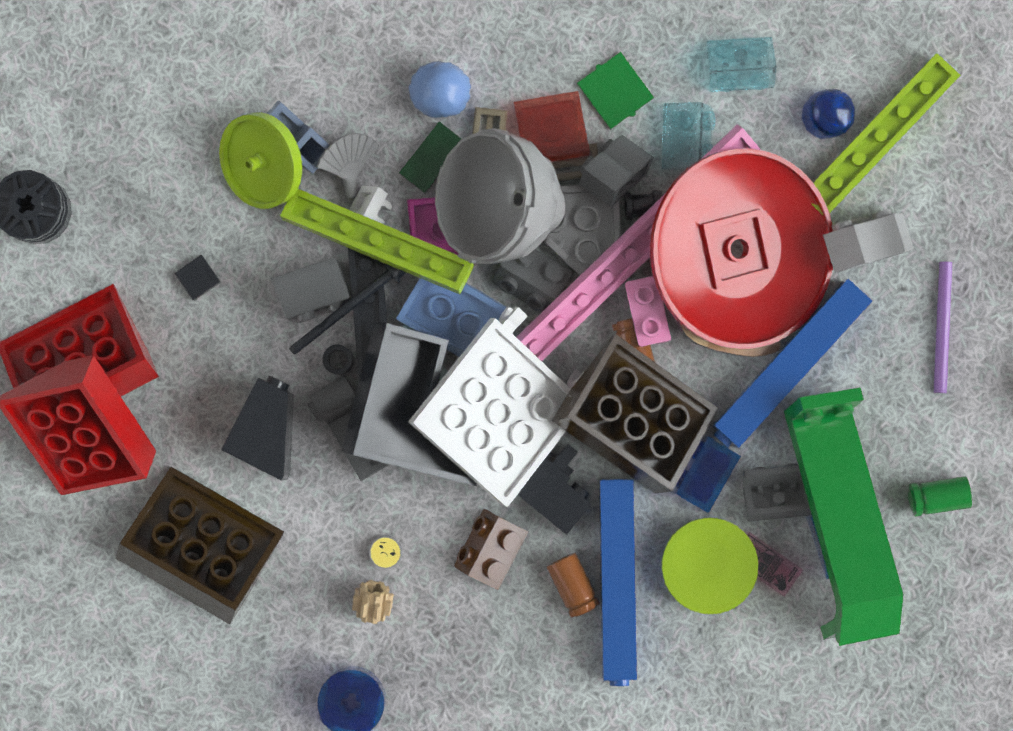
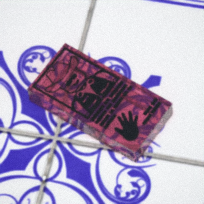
[747,531,803,597]

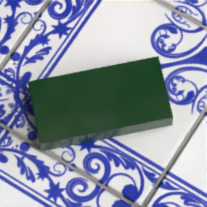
[399,121,462,194]

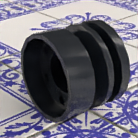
[0,170,72,245]

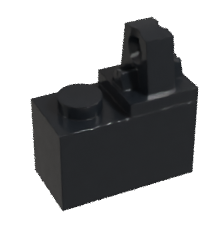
[517,444,592,535]

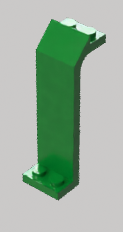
[784,387,904,646]

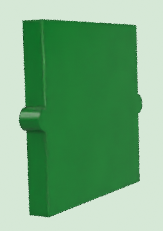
[577,52,654,130]

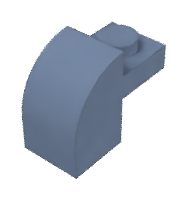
[267,101,330,174]

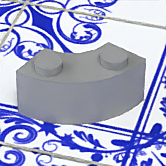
[823,209,914,273]

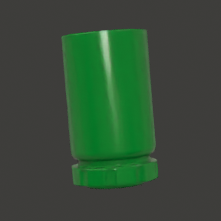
[908,476,972,517]

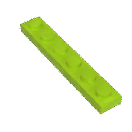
[812,53,961,215]
[280,189,474,295]

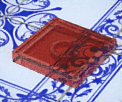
[514,91,590,162]

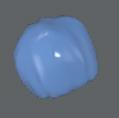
[408,61,471,118]

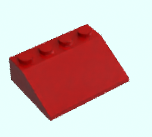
[0,284,159,396]
[0,355,156,495]

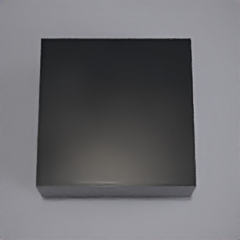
[174,255,221,301]

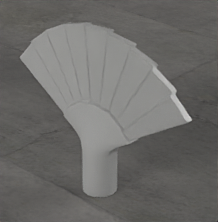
[317,133,379,198]

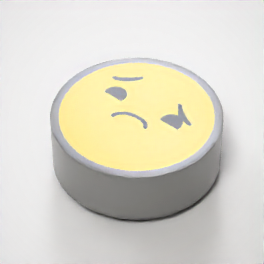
[369,536,402,569]

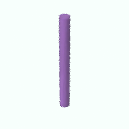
[934,262,953,393]

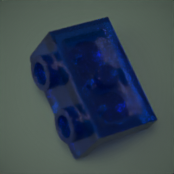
[674,436,741,513]

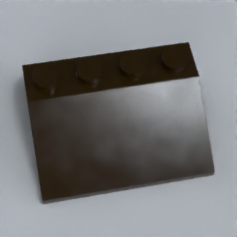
[552,334,719,494]
[116,466,284,624]

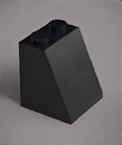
[221,376,294,481]

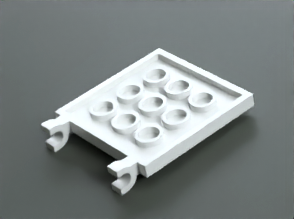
[408,306,584,507]

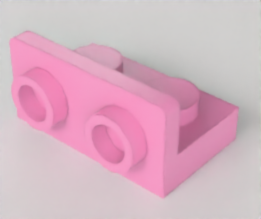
[625,276,671,347]

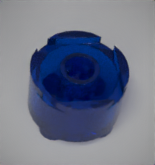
[317,666,386,731]

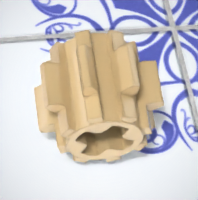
[352,580,394,624]

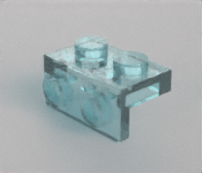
[706,37,777,92]

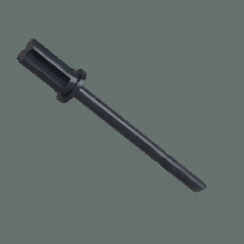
[289,263,407,354]

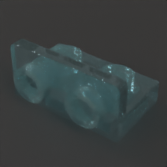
[661,102,716,170]

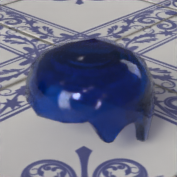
[802,88,856,139]

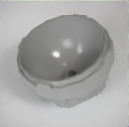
[435,129,566,264]

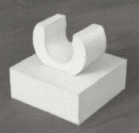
[349,186,392,224]

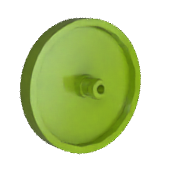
[219,112,302,209]
[661,517,758,614]

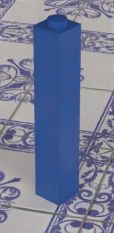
[712,279,872,448]
[599,479,637,686]

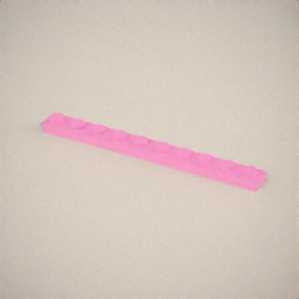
[516,124,761,361]

